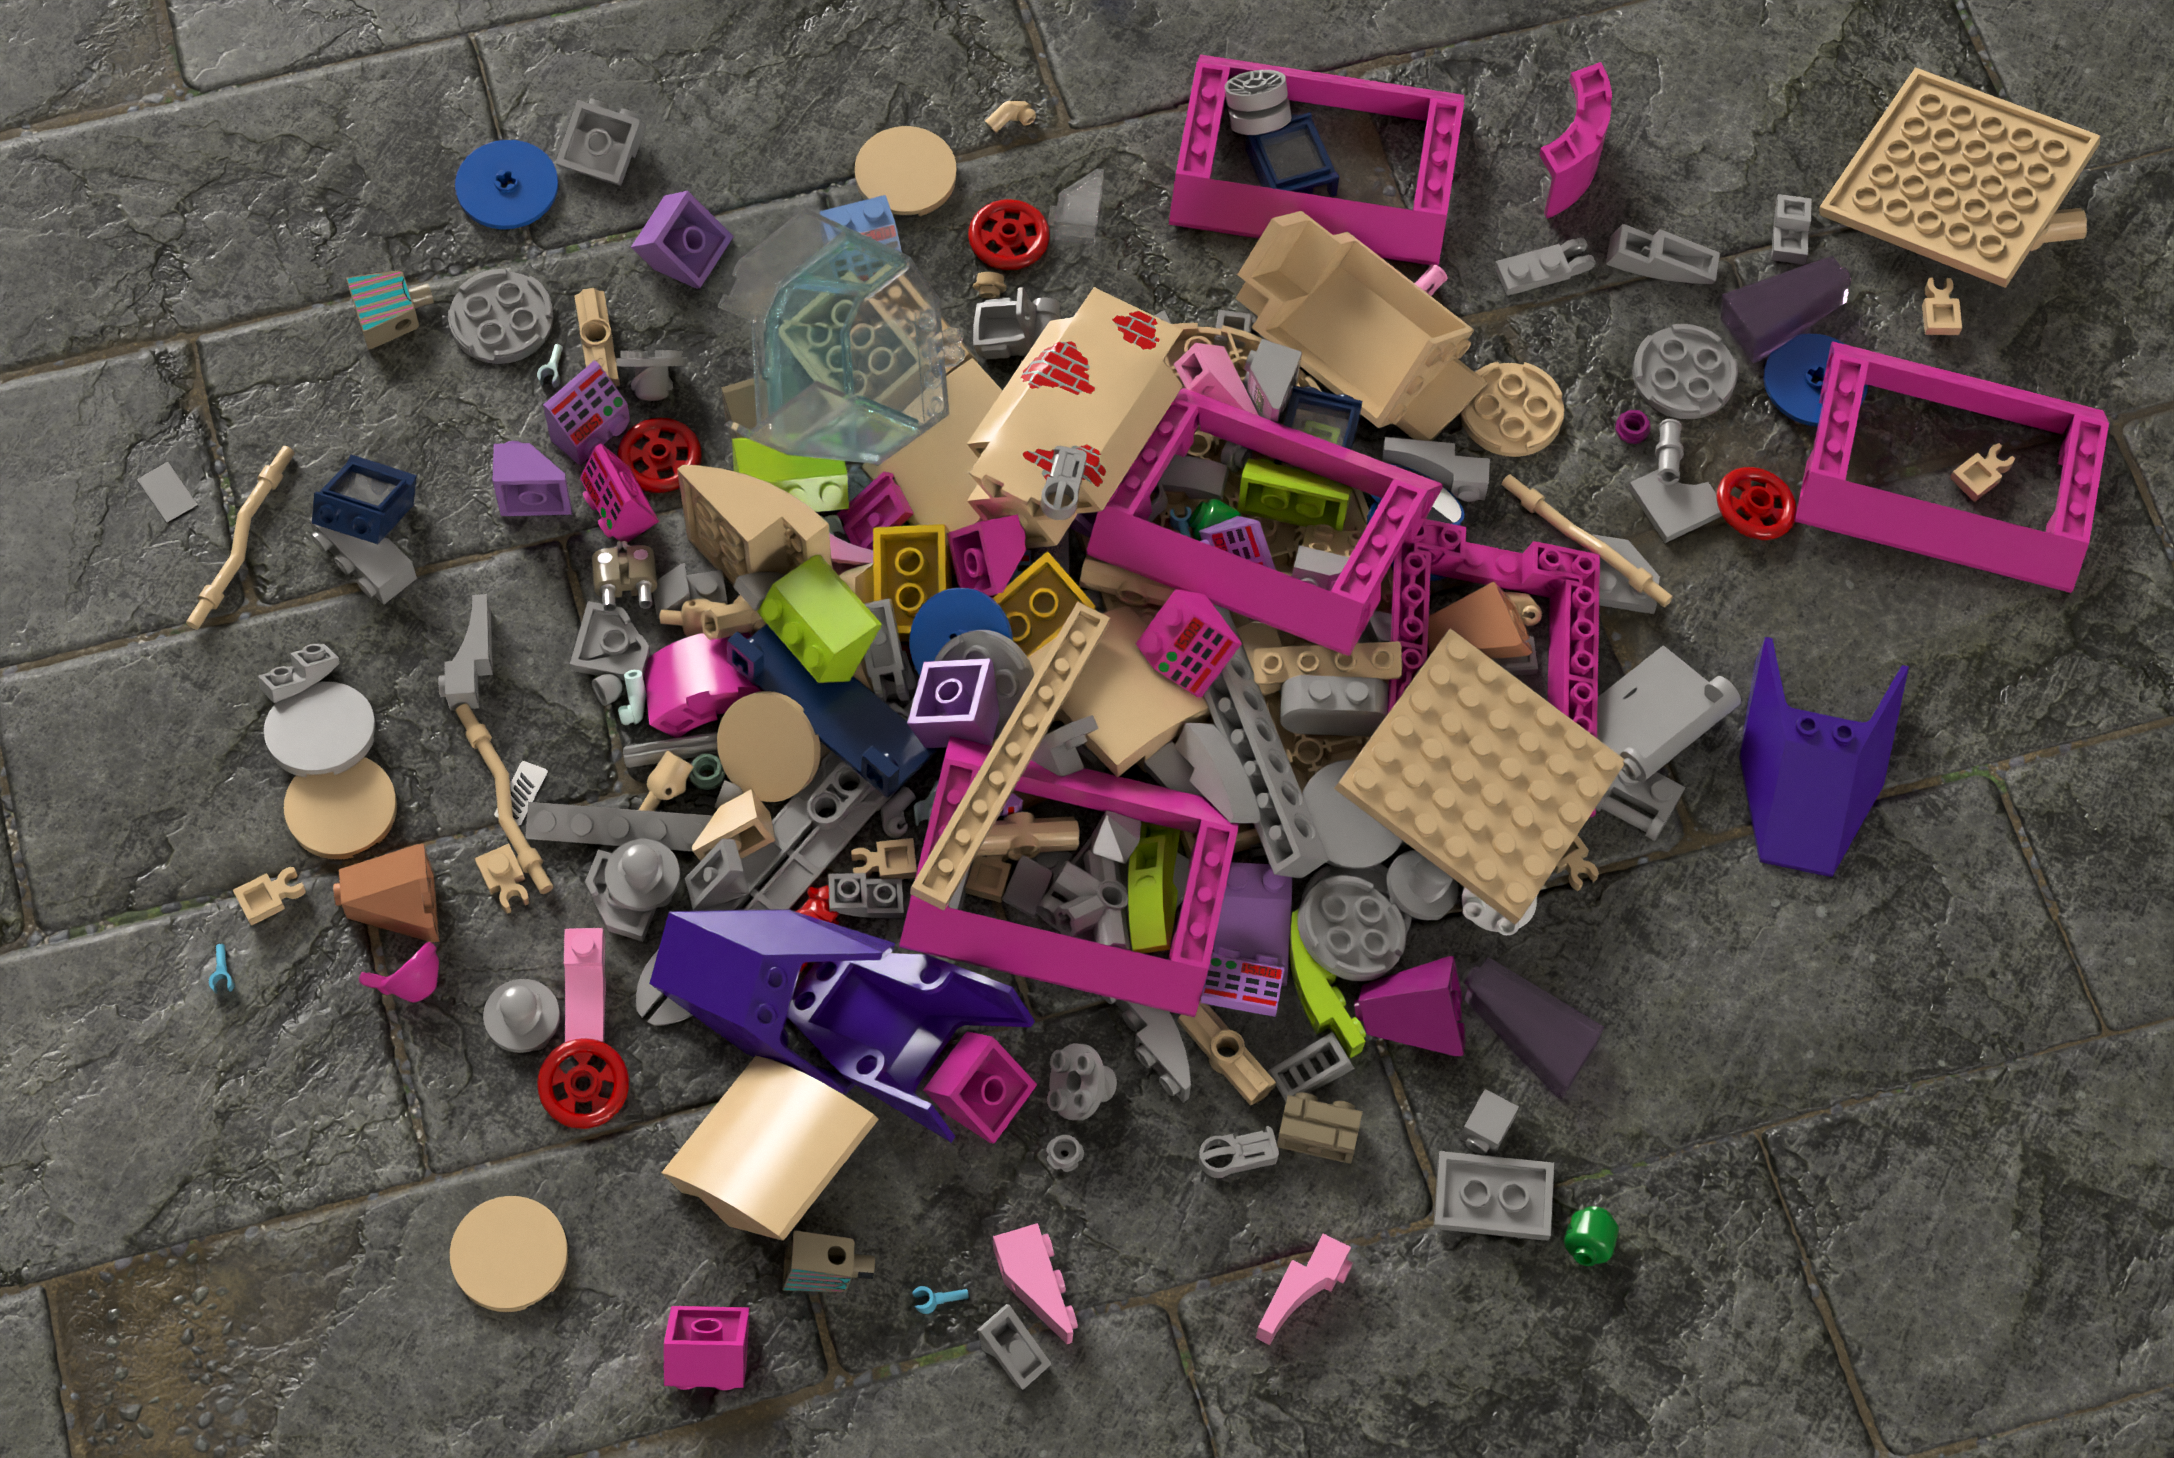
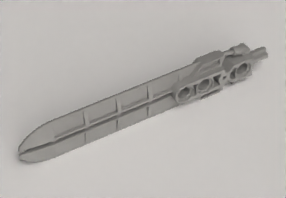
[636,698,914,1026]

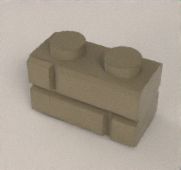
[1277,1092,1363,1164]

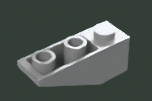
[309,517,417,605]

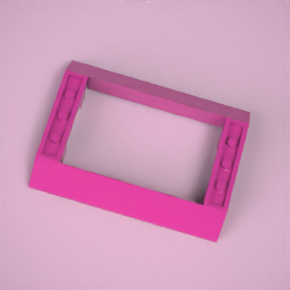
[1169,54,1464,266]
[1795,341,2109,593]
[1087,388,1443,656]
[1388,519,1600,818]
[899,736,1239,1018]

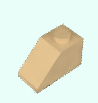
[692,789,775,861]

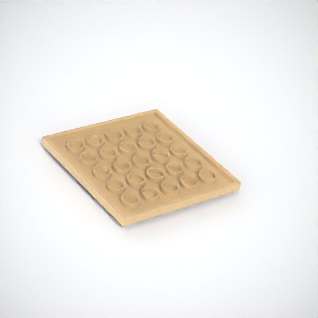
[1819,67,2100,288]
[1334,628,1625,925]

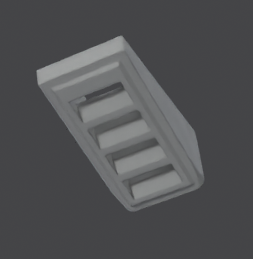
[1268,1032,1354,1102]

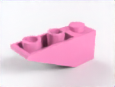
[1174,343,1259,416]
[993,1223,1078,1344]

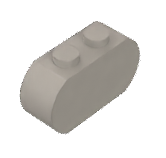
[1280,675,1389,737]

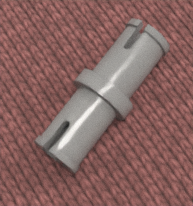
[1655,419,1684,485]

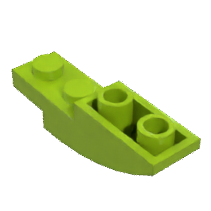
[1128,821,1180,954]
[1289,909,1366,1059]

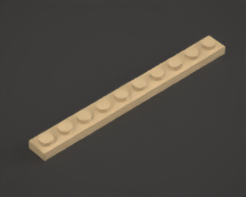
[910,602,1110,911]

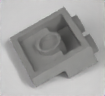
[555,99,646,187]

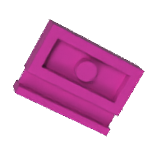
[836,471,914,550]

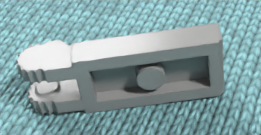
[1494,237,1596,296]
[864,598,909,704]

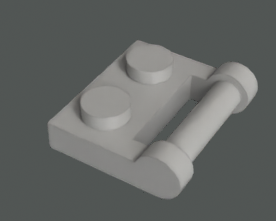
[1596,769,1685,841]

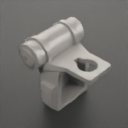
[973,287,1061,359]

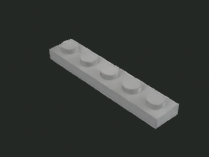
[525,802,713,851]

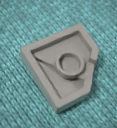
[1590,534,1660,614]
[570,601,650,681]
[585,849,656,942]

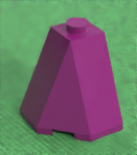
[1354,956,1466,1056]

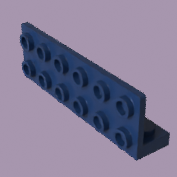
[727,623,937,798]

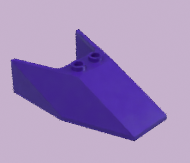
[1739,637,1909,877]
[649,909,895,1095]
[787,953,1035,1143]

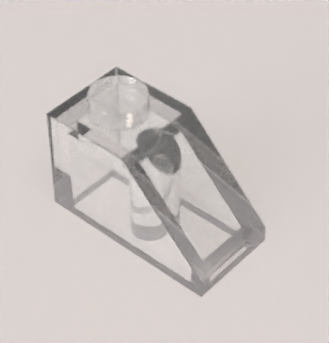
[1048,169,1104,245]

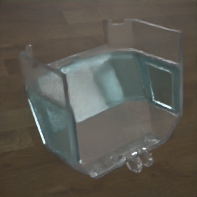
[718,208,965,466]

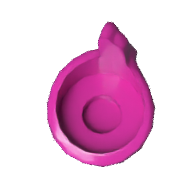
[359,942,439,1003]

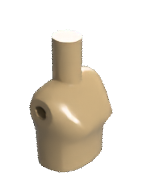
[660,598,728,637]
[639,750,694,811]

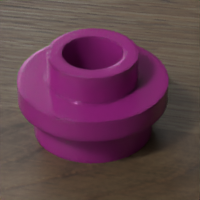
[1615,410,1651,444]

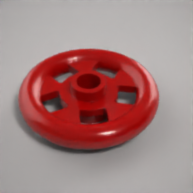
[968,199,1050,270]
[617,418,702,493]
[1716,467,1797,540]
[537,1038,629,1129]

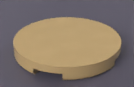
[855,126,957,216]
[1460,361,1564,457]
[717,691,821,802]
[284,757,397,859]
[450,1196,568,1312]

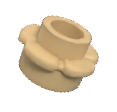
[973,272,1007,299]

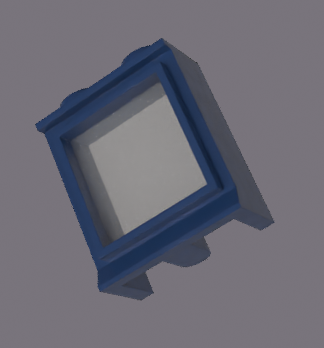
[1245,112,1339,197]
[1274,385,1363,465]
[312,454,417,545]

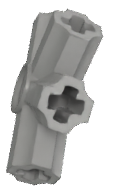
[1051,850,1130,951]

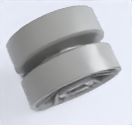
[1225,70,1292,135]

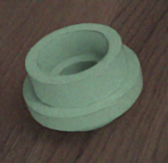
[689,754,726,790]

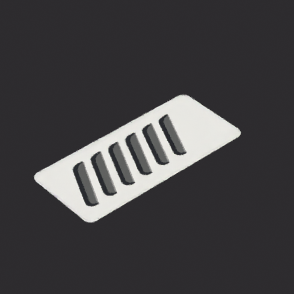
[494,761,548,825]

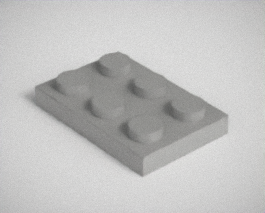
[1433,1151,1554,1241]

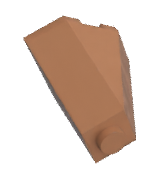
[1427,582,1533,659]
[333,844,439,942]

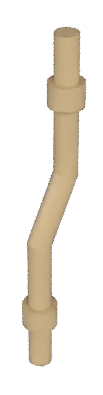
[186,446,295,630]
[1501,474,1673,607]
[455,703,553,894]

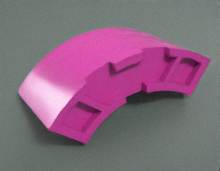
[1539,62,1612,218]
[644,632,761,738]

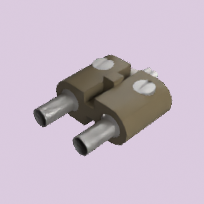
[592,541,657,612]

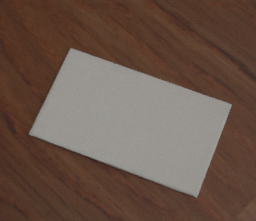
[137,462,198,523]

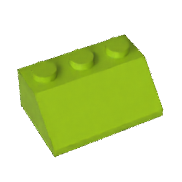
[732,429,849,512]
[1237,458,1352,531]
[757,555,882,683]

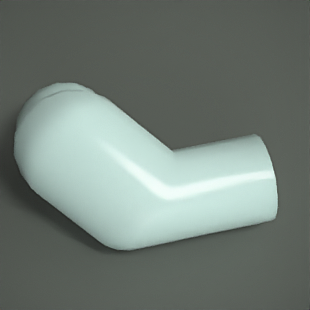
[618,670,646,725]

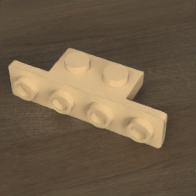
[1254,641,1402,685]

